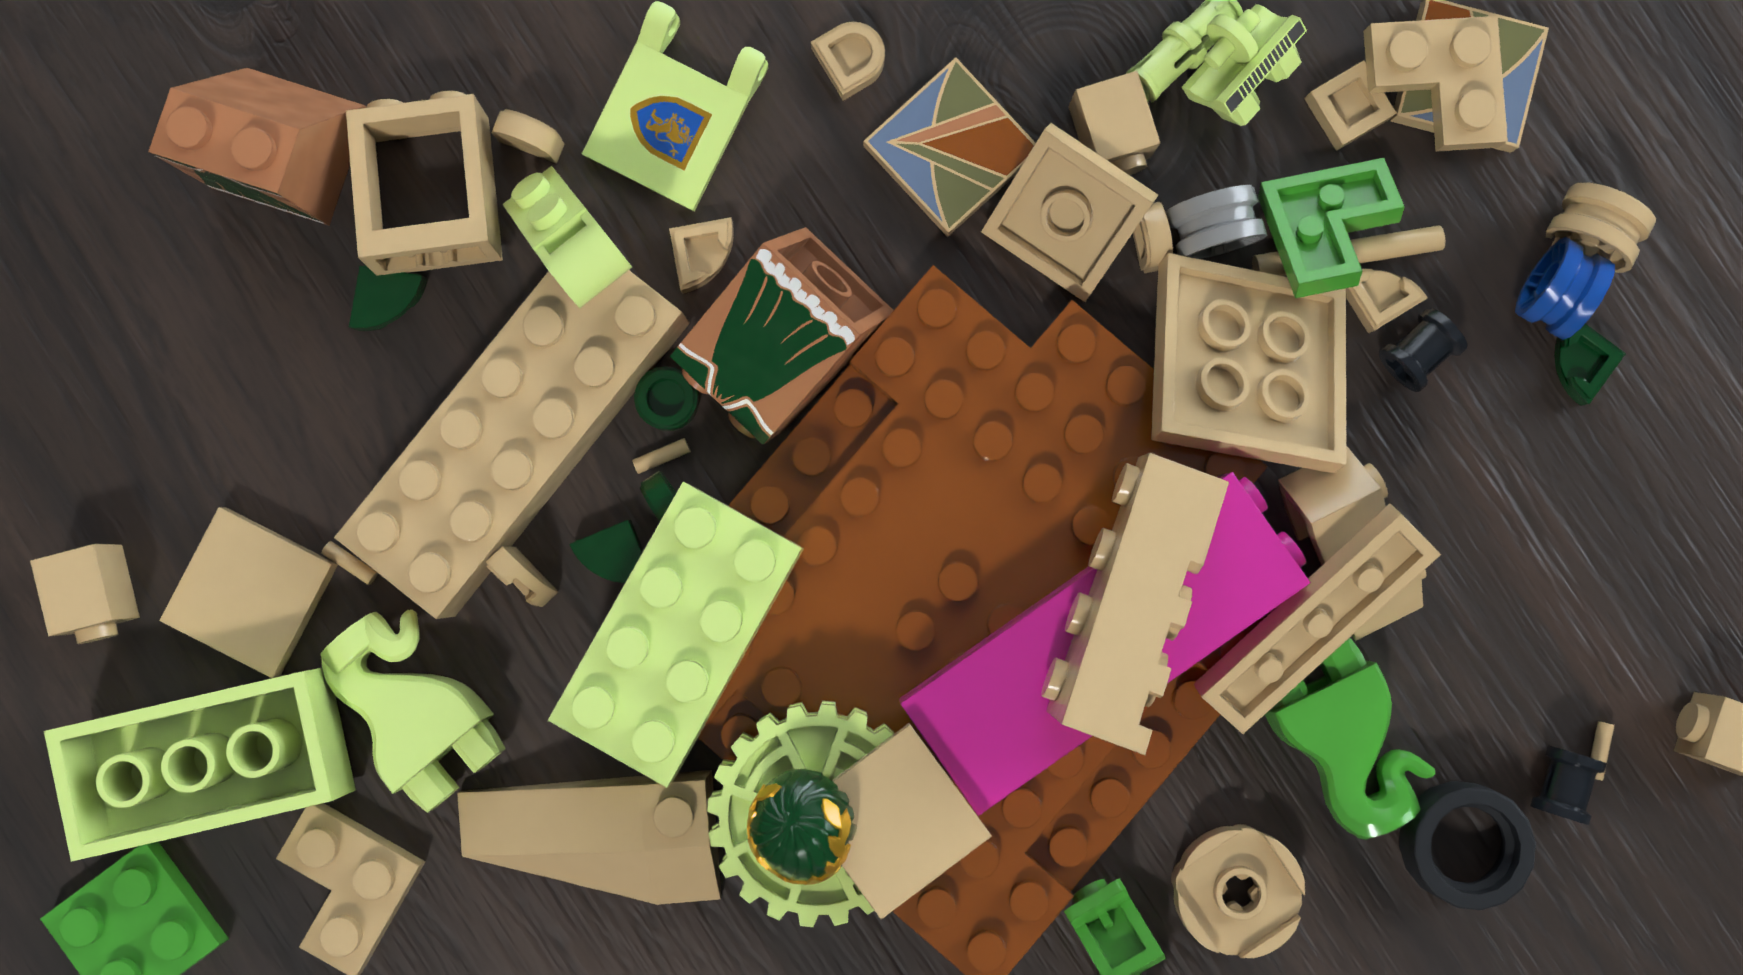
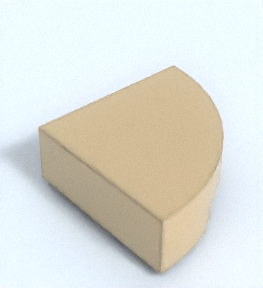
[669,217,734,293]
[1345,269,1428,333]
[486,546,558,607]

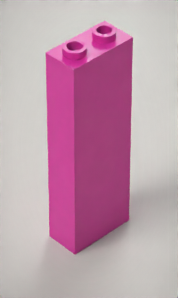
[899,472,1311,816]

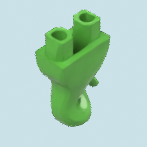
[1265,638,1435,840]

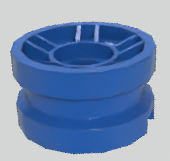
[1515,237,1615,340]

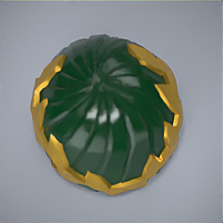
[747,769,857,885]

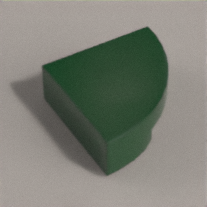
[349,265,427,331]
[1554,324,1626,406]
[569,520,644,583]

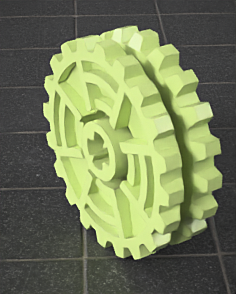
[707,700,894,927]

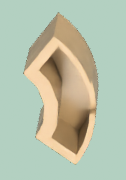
[1278,446,1426,641]

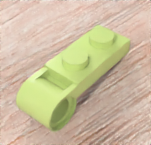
[503,166,632,308]

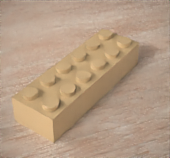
[334,270,690,619]

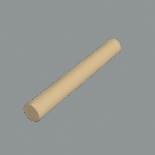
[1252,225,1445,276]

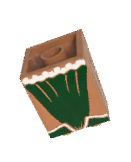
[148,68,367,226]
[670,227,894,445]

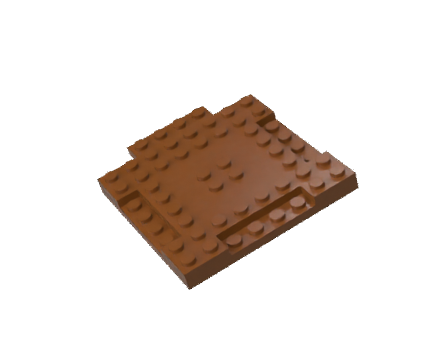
[698,265,1278,975]

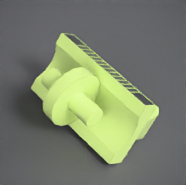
[1182,4,1307,126]

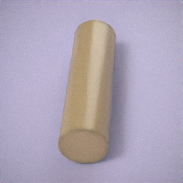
[632,438,691,474]
[321,541,378,585]
[1590,721,1615,781]

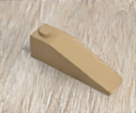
[457,770,722,905]

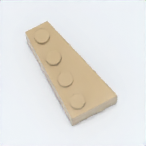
[1041,453,1229,755]

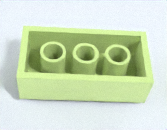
[548,482,804,788]
[44,668,356,862]

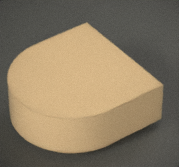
[811,22,885,101]
[491,109,565,164]
[1133,202,1173,274]

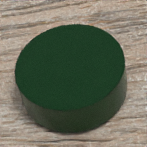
[634,366,700,431]
[640,471,677,522]

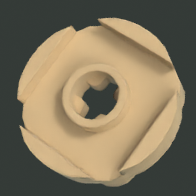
[1171,824,1305,958]

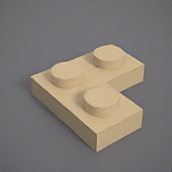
[1363,16,1508,151]
[276,803,426,975]

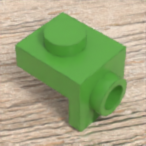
[1064,879,1166,975]

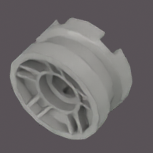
[1166,185,1267,259]

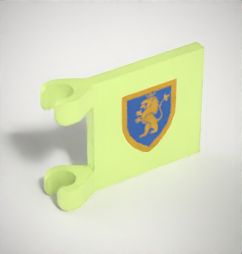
[582,1,768,212]

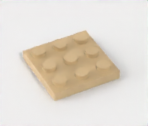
[1151,253,1346,473]

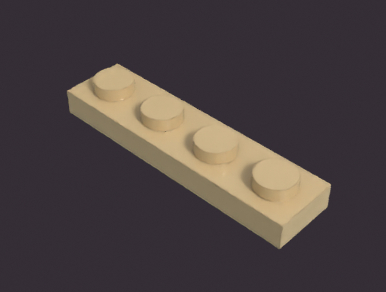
[1193,503,1441,734]

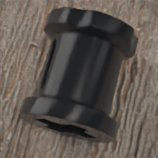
[1379,309,1468,392]
[1530,745,1607,825]

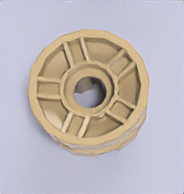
[1546,183,1656,273]

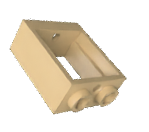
[346,91,503,276]

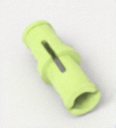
[1126,0,1243,102]

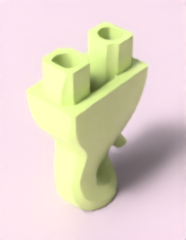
[320,610,506,813]

